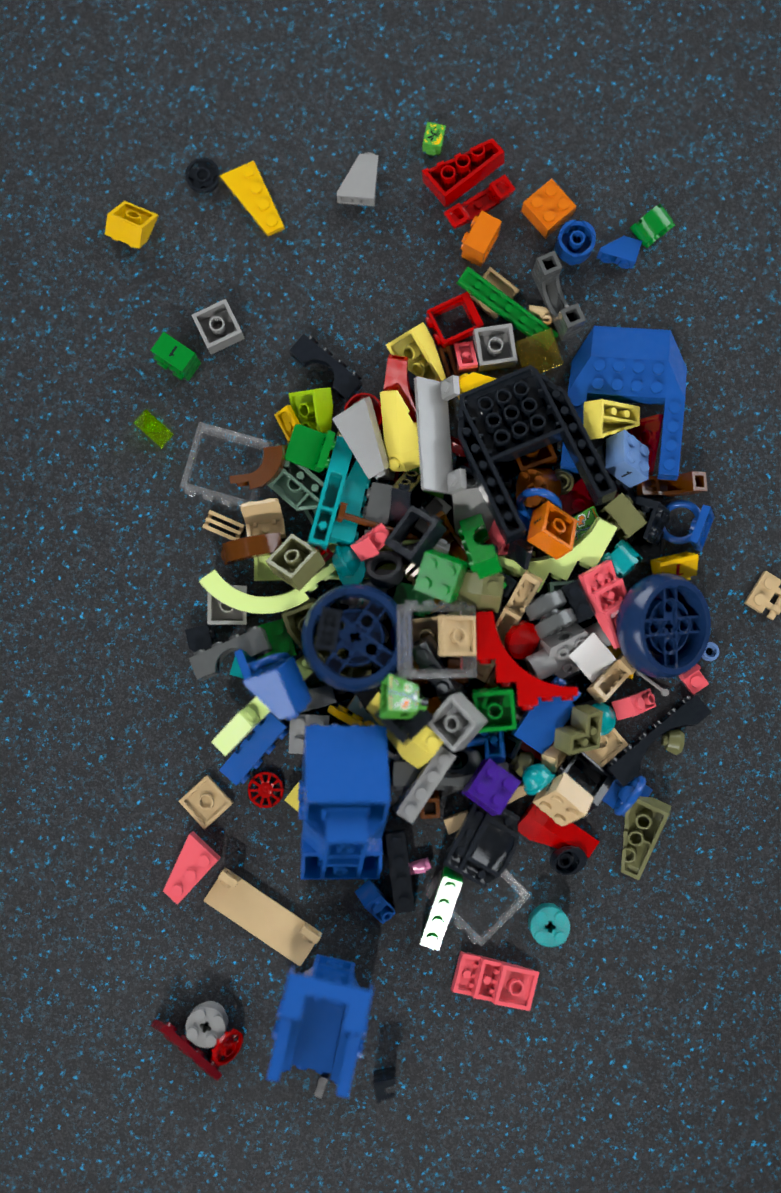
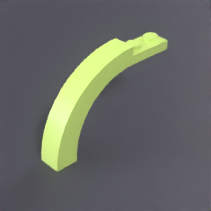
[199,563,336,614]

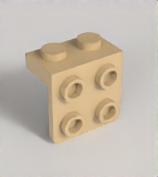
[240,498,287,539]

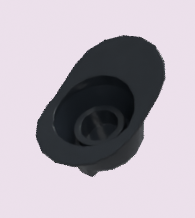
[442,744,483,775]

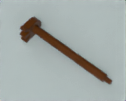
[335,502,417,540]

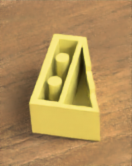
[583,399,640,440]

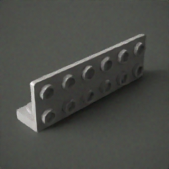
[414,375,467,494]

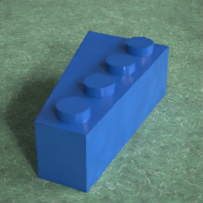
[219,712,289,786]

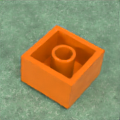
[521,179,576,238]
[460,211,502,267]
[527,501,577,560]

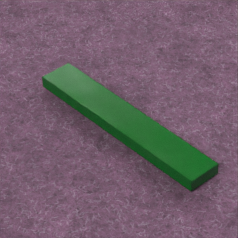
[456,267,558,350]

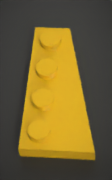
[220,161,285,236]

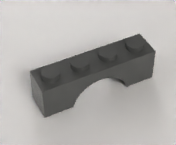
[189,626,273,681]

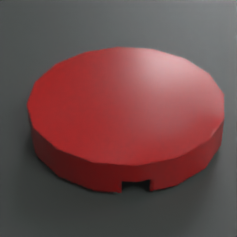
[505,621,540,659]

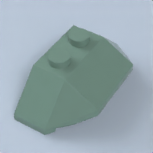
[268,443,324,511]

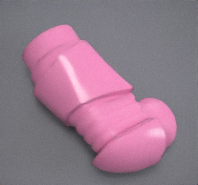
[409,857,432,875]

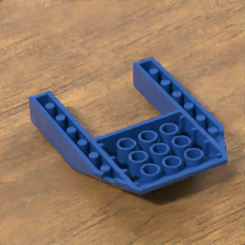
[561,326,687,481]

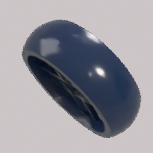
[616,573,711,679]
[301,584,409,692]

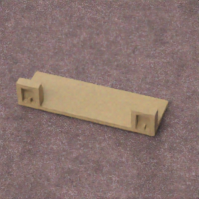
[204,867,322,966]

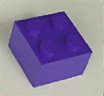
[461,758,521,816]

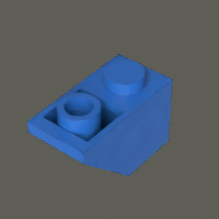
[596,236,642,269]
[355,879,395,924]

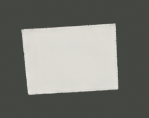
[569,632,617,682]

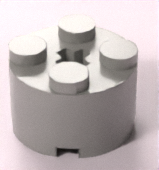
[186,1001,229,1048]

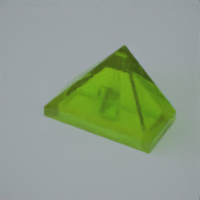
[133,409,174,448]

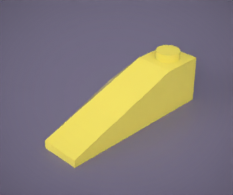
[380,390,420,472]

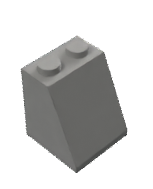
[450,478,493,536]

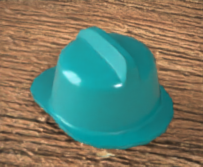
[332,545,366,585]

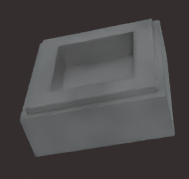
[314,1073,329,1098]

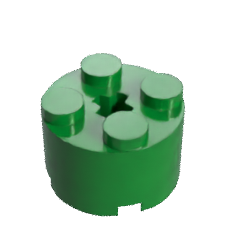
[630,203,675,249]

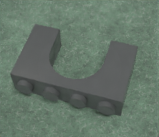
[532,250,586,341]

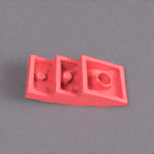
[578,560,627,649]
[450,951,539,1011]

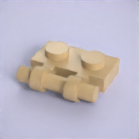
[744,571,781,620]

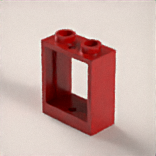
[425,292,484,349]

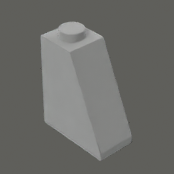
[337,152,379,206]

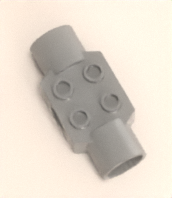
[525,621,612,680]

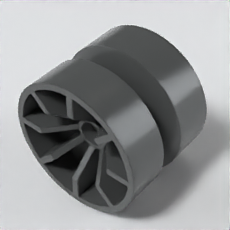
[525,590,577,639]

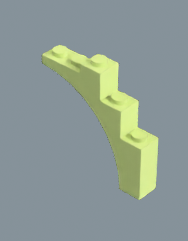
[496,516,617,593]
[212,655,313,756]

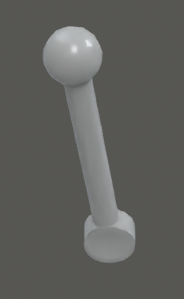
[635,670,669,696]

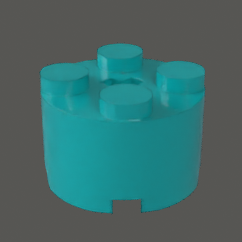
[598,539,643,579]
[528,903,570,947]

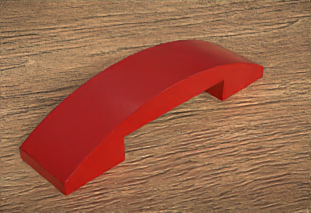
[444,174,515,229]

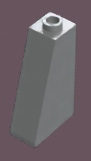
[332,397,390,480]

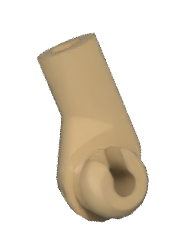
[527,305,552,325]

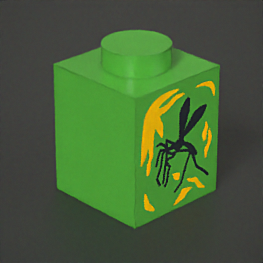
[422,122,446,155]

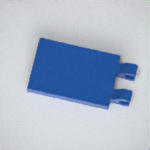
[511,676,581,754]

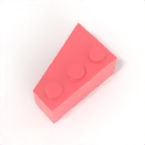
[163,831,221,905]

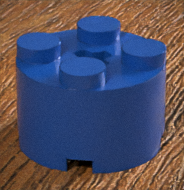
[555,220,596,265]

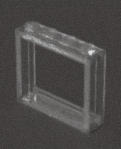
[180,422,274,510]
[397,600,477,678]
[425,868,531,947]

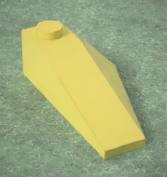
[386,322,446,381]
[366,692,443,770]

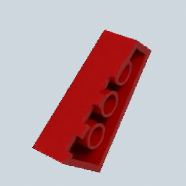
[422,138,504,208]

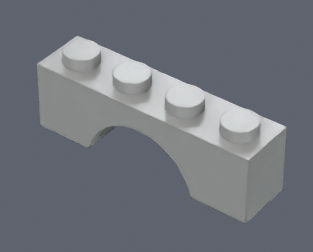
[392,746,456,823]

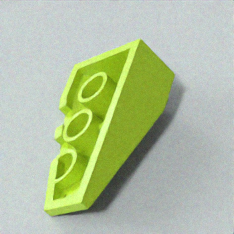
[289,387,333,457]

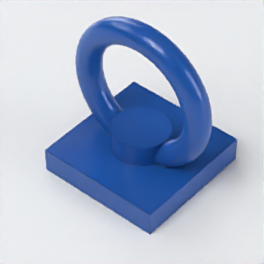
[516,488,562,535]
[663,500,714,552]
[234,649,291,696]
[602,776,653,817]

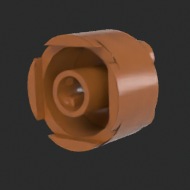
[516,468,561,508]

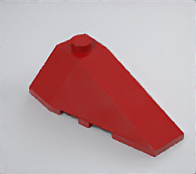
[517,800,599,858]

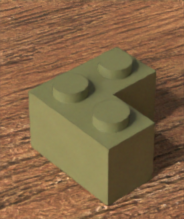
[554,704,603,755]

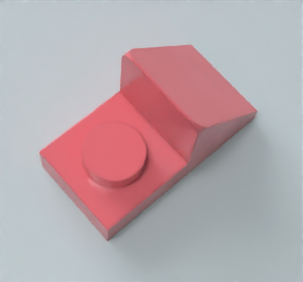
[454,341,478,373]
[350,523,390,561]
[679,664,709,695]

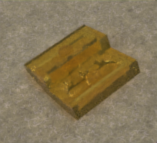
[515,328,564,374]

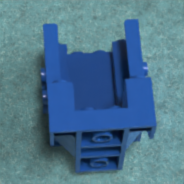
[298,724,390,880]
[267,954,373,1098]

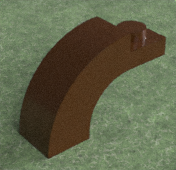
[229,445,287,489]

